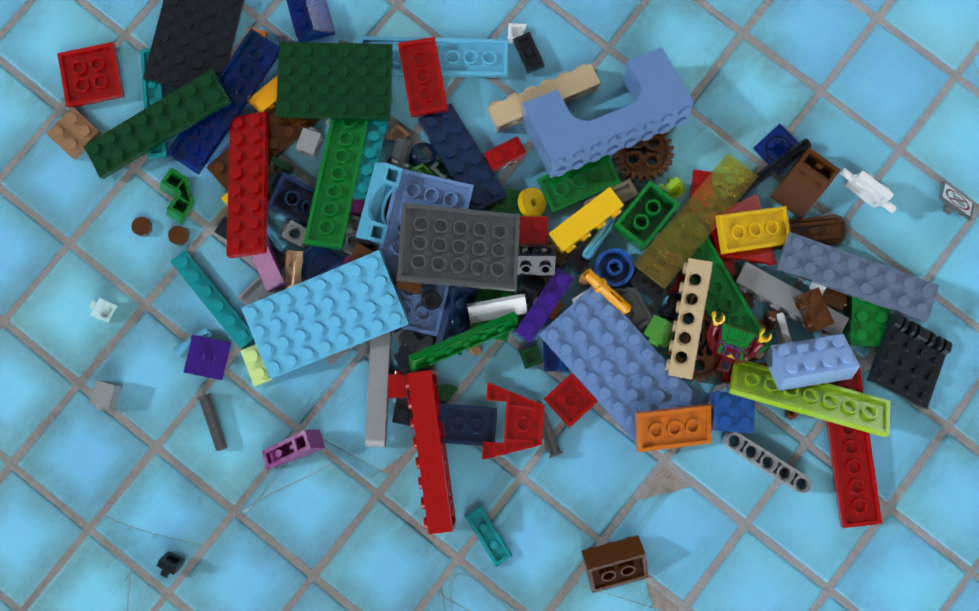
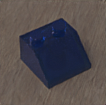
[286,0,335,42]

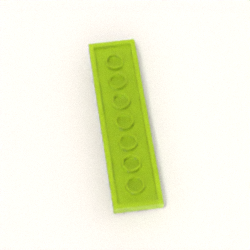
[729,361,891,438]

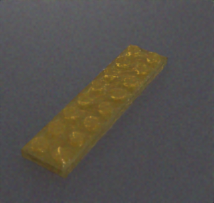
[634,154,758,289]

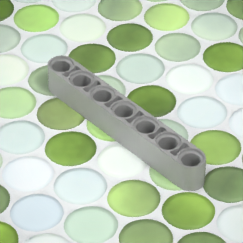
[365,331,392,448]

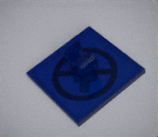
[753,124,802,175]

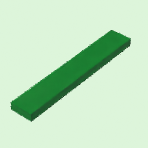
[408,311,518,372]

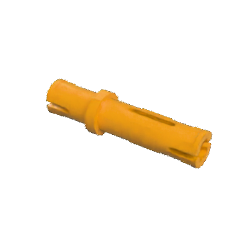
[582,268,632,314]

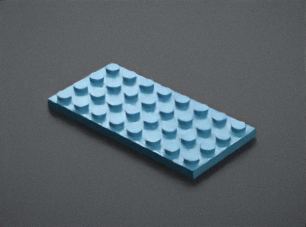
[241,250,410,379]

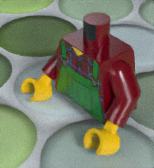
[706,311,772,372]

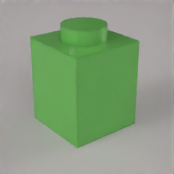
[643,314,676,348]

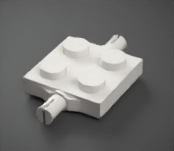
[839,168,897,214]

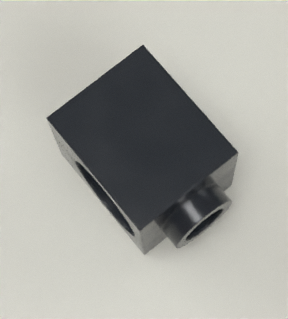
[516,275,545,306]

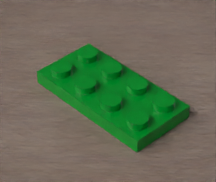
[537,155,621,214]

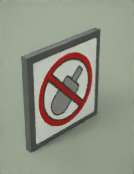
[938,181,974,221]

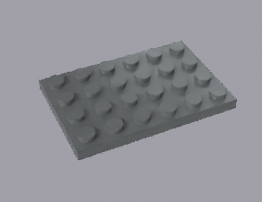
[397,203,520,292]

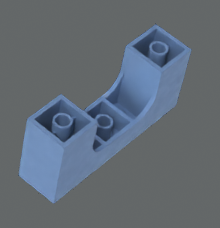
[522,47,694,178]

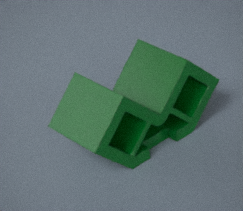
[159,168,195,225]

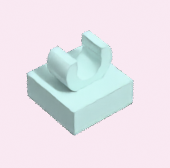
[89,298,117,322]

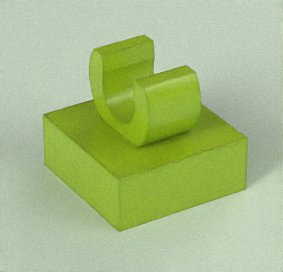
[660,177,684,199]

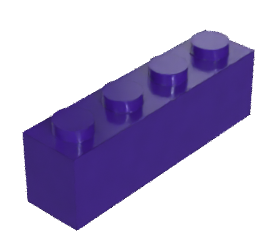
[514,268,574,344]

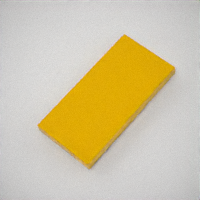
[715,206,791,254]

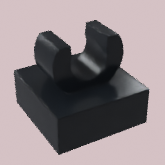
[157,551,185,579]

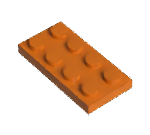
[635,404,712,452]

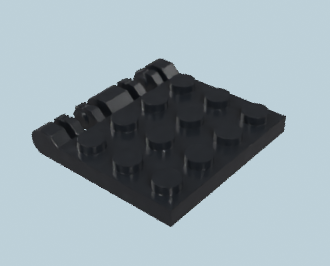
[867,312,952,409]

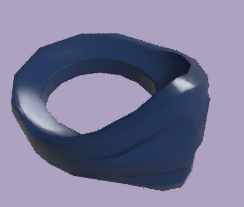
[409,142,436,166]

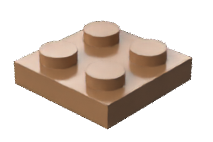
[46,107,102,160]

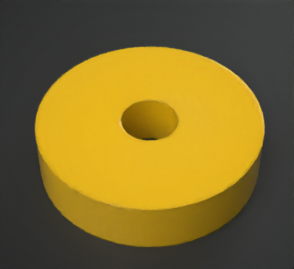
[518,187,546,216]

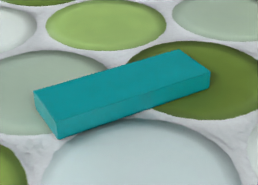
[464,505,512,567]

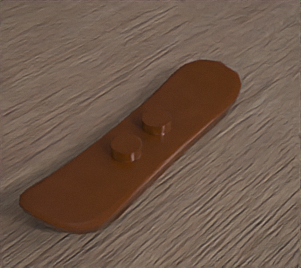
[772,214,847,251]

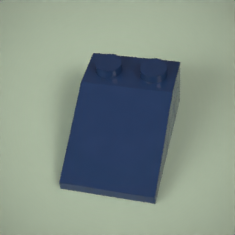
[267,172,315,228]

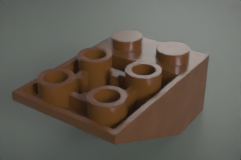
[770,147,841,219]

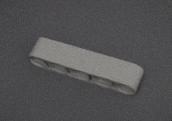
[722,432,812,493]

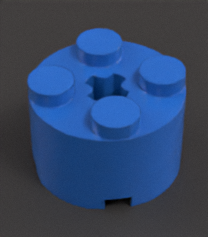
[593,248,634,289]

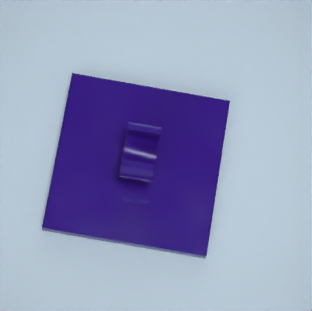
[183,334,231,380]

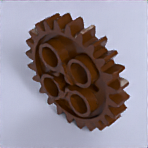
[613,133,674,183]
[666,321,723,383]

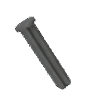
[196,393,227,451]
[535,400,564,459]

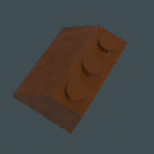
[581,535,649,593]

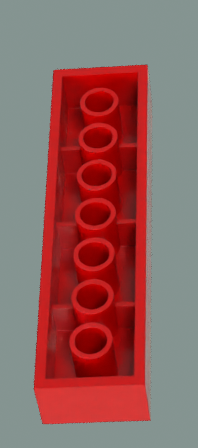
[405,370,457,535]

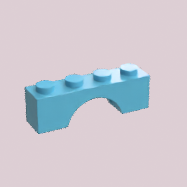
[355,162,403,244]

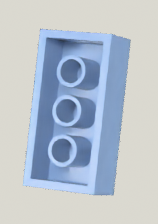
[764,334,860,391]

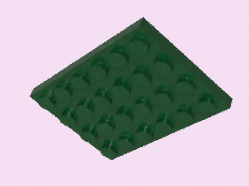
[276,42,393,121]

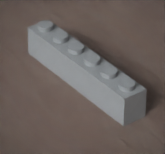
[734,262,849,337]

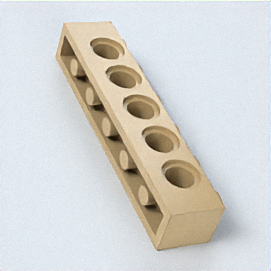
[665,258,713,379]

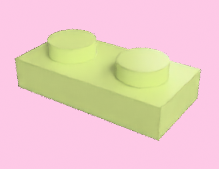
[240,344,273,387]

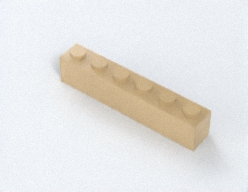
[488,64,600,132]

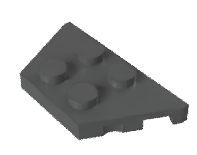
[613,287,653,336]

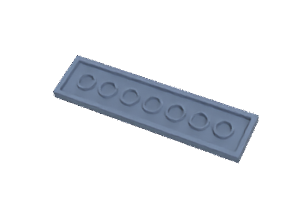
[776,232,939,322]

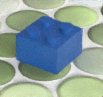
[710,391,755,433]

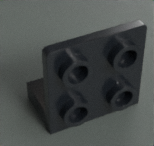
[625,251,681,304]

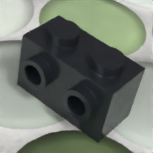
[517,245,556,276]

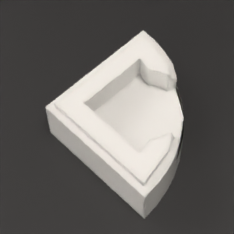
[507,23,527,43]

